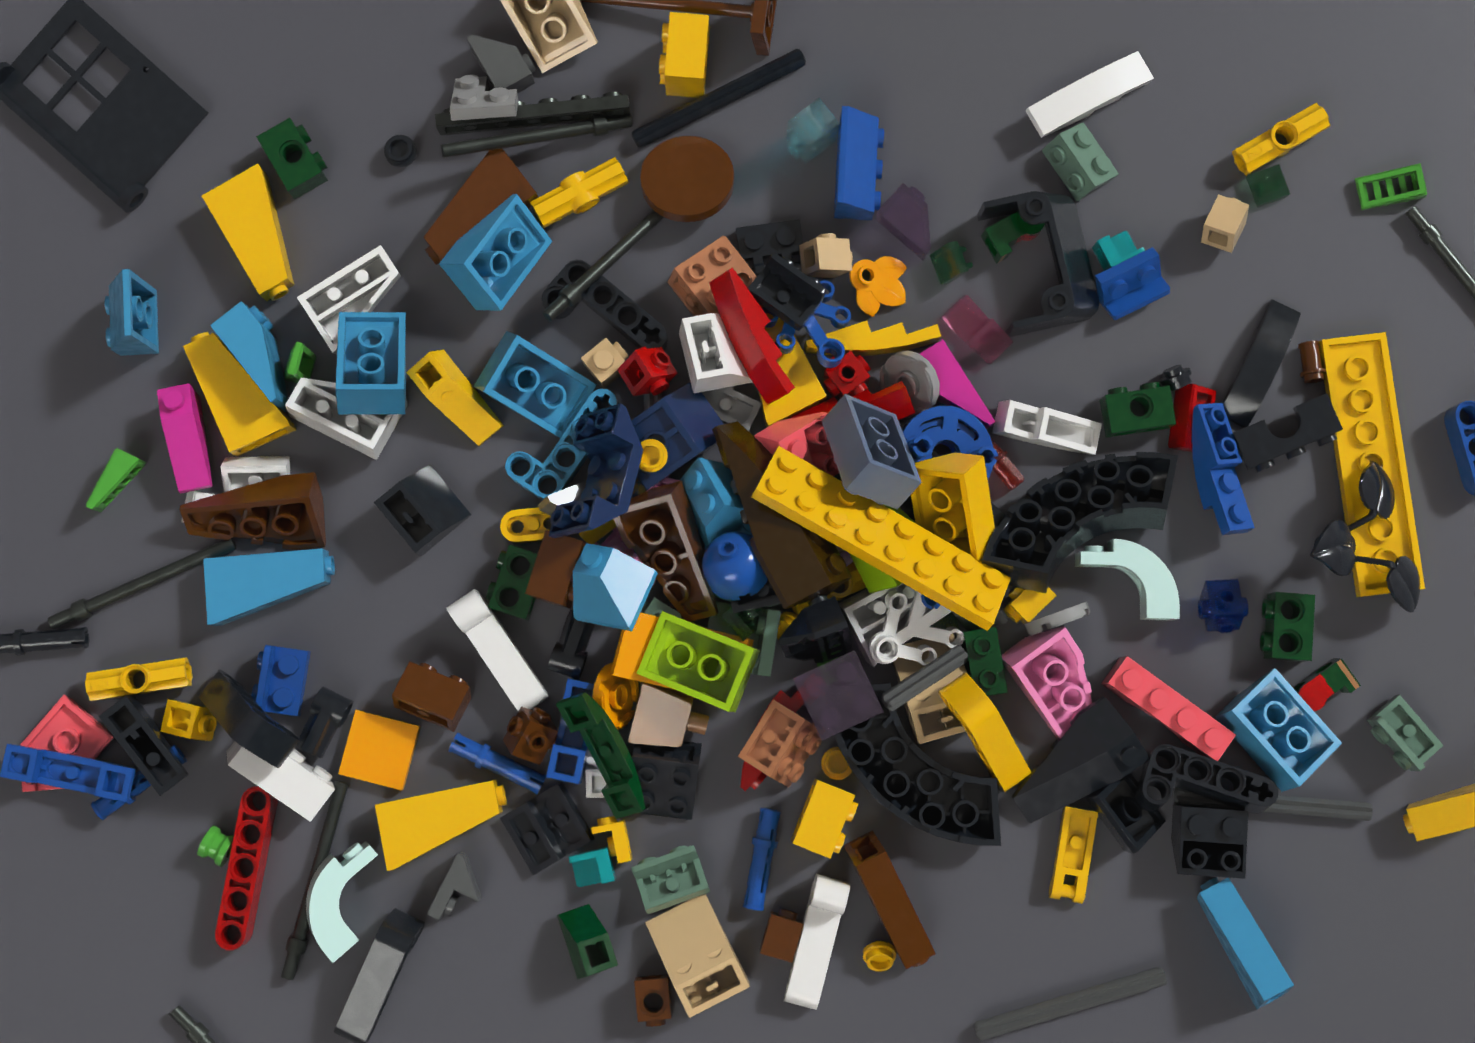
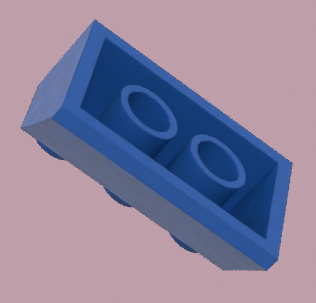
[834,106,884,220]

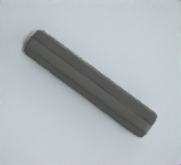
[881,645,968,711]

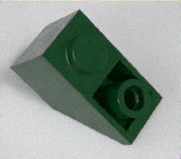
[557,904,618,979]

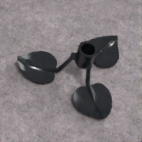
[1310,461,1420,613]

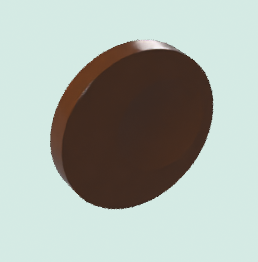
[640,136,734,222]

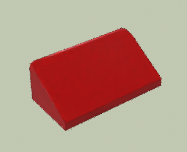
[1168,384,1216,452]

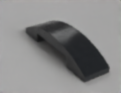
[1222,299,1301,428]

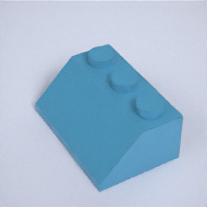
[1215,668,1342,792]

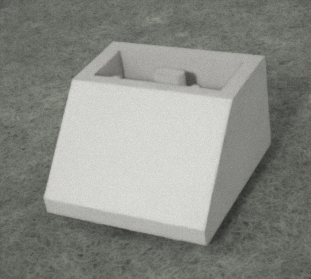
[679,313,753,393]

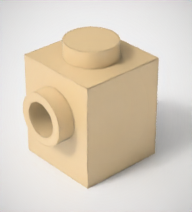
[1201,194,1249,253]
[799,233,853,278]
[581,338,629,389]

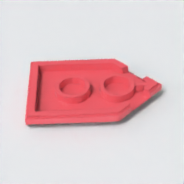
[20,695,114,792]

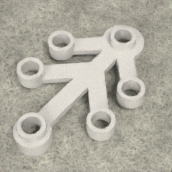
[868,590,964,666]

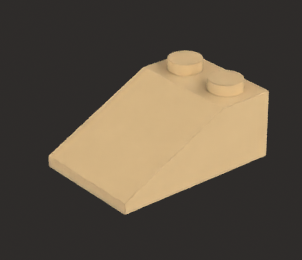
[500,0,598,73]

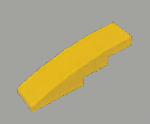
[804,320,941,356]

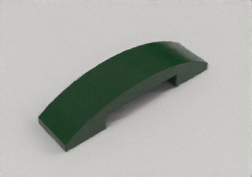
[556,692,645,819]

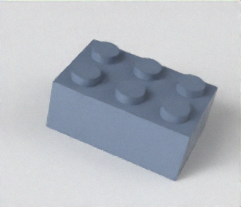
[822,394,922,509]

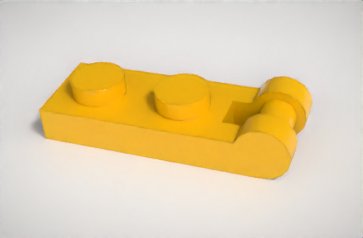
[1049,806,1098,904]

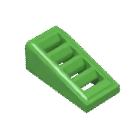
[1355,163,1427,210]
[284,342,316,383]
[86,448,147,512]

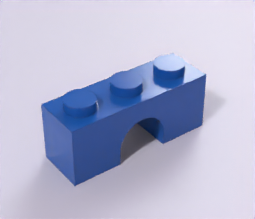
[546,679,594,784]

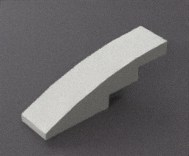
[1025,51,1154,138]

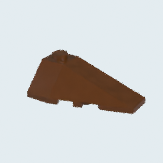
[179,472,326,550]

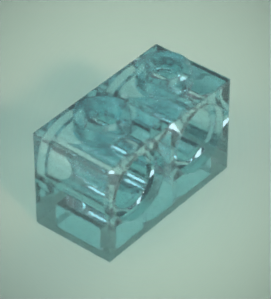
[786,98,839,164]

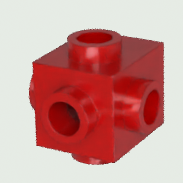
[617,347,678,396]
[823,351,871,399]

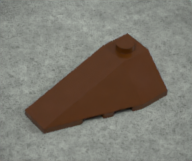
[614,480,718,622]

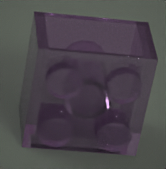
[792,650,883,741]

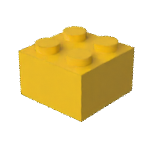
[659,12,709,98]
[791,779,858,859]

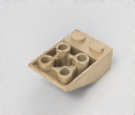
[893,633,967,744]
[645,894,750,1018]

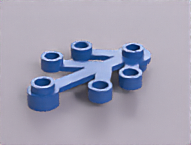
[762,280,851,368]

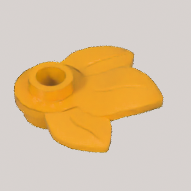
[849,256,907,317]

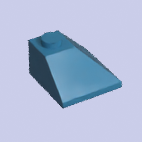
[573,543,658,632]

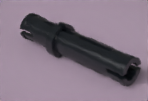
[0,627,89,656]

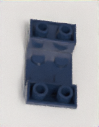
[587,382,724,499]
[549,403,643,538]

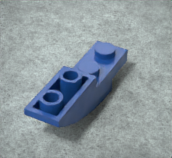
[1192,403,1255,535]

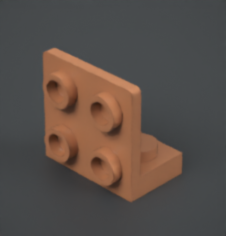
[667,236,757,316]
[738,700,823,788]

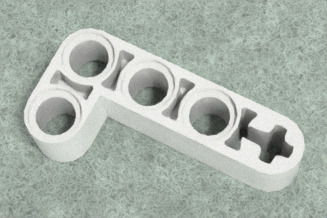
[446,589,549,712]
[784,874,850,1010]

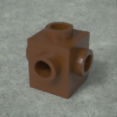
[503,707,558,765]

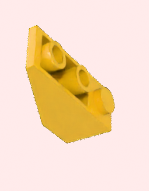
[406,349,504,446]

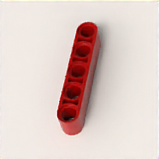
[215,786,278,950]

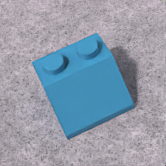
[680,457,744,548]

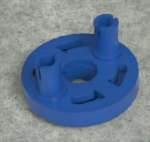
[902,406,998,479]

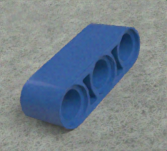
[1444,400,1475,496]

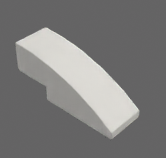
[992,400,1102,455]

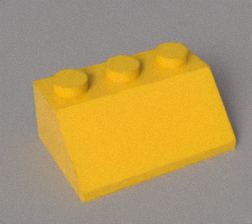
[911,453,995,561]

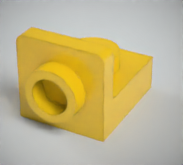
[160,699,217,741]
[591,815,633,863]

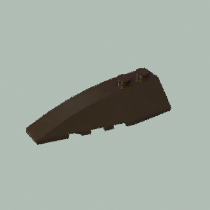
[712,421,852,609]

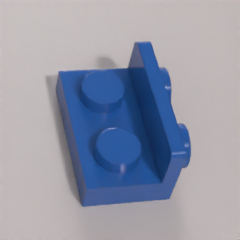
[1095,247,1170,320]
[251,645,311,716]

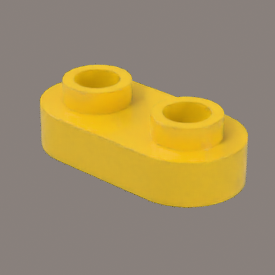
[500,507,551,543]

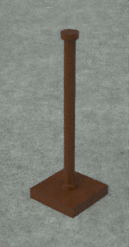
[580,0,777,56]

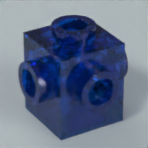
[1198,579,1249,633]

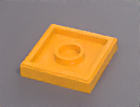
[338,710,421,791]

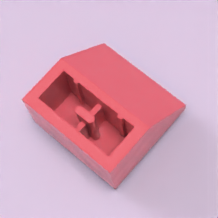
[754,412,839,477]

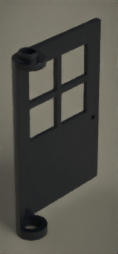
[0,0,209,213]

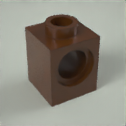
[759,908,804,963]
[634,974,672,1027]

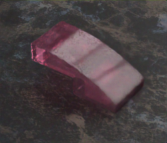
[941,295,1013,364]

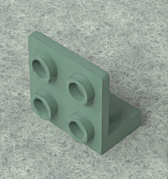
[707,601,781,677]

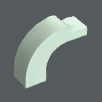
[1075,539,1180,621]
[306,841,378,963]

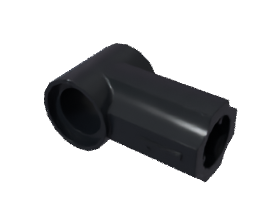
[547,609,595,680]
[296,686,353,758]

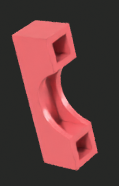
[1101,656,1236,761]

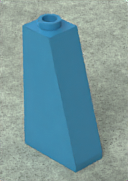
[203,548,335,626]
[1197,877,1294,1010]

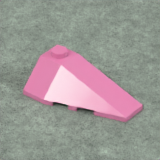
[1001,626,1092,741]

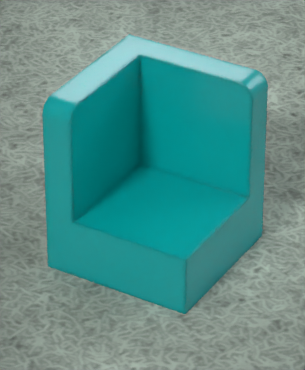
[1092,231,1145,271]
[568,846,616,887]

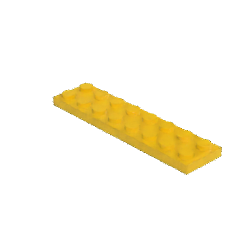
[1319,332,1425,598]
[751,446,1011,631]

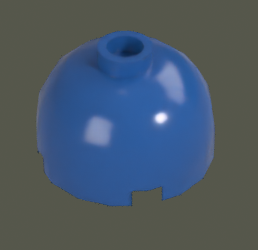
[702,531,768,601]

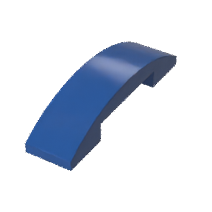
[0,744,136,802]

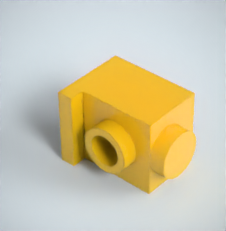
[1003,587,1057,624]

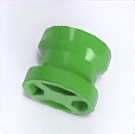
[197,825,234,867]

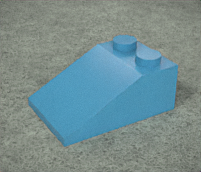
[439,194,552,311]
[105,269,159,356]
[210,301,288,412]
[336,312,406,414]
[473,331,597,438]

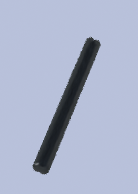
[632,49,806,148]

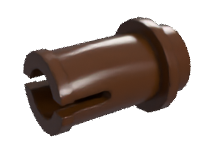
[1298,341,1326,383]

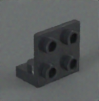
[632,741,702,820]

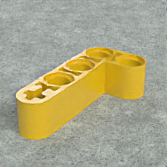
[938,672,1031,793]

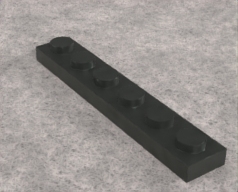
[435,92,631,136]

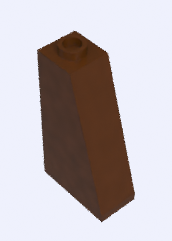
[424,148,538,265]
[843,830,936,969]

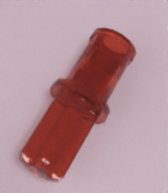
[974,436,1025,490]

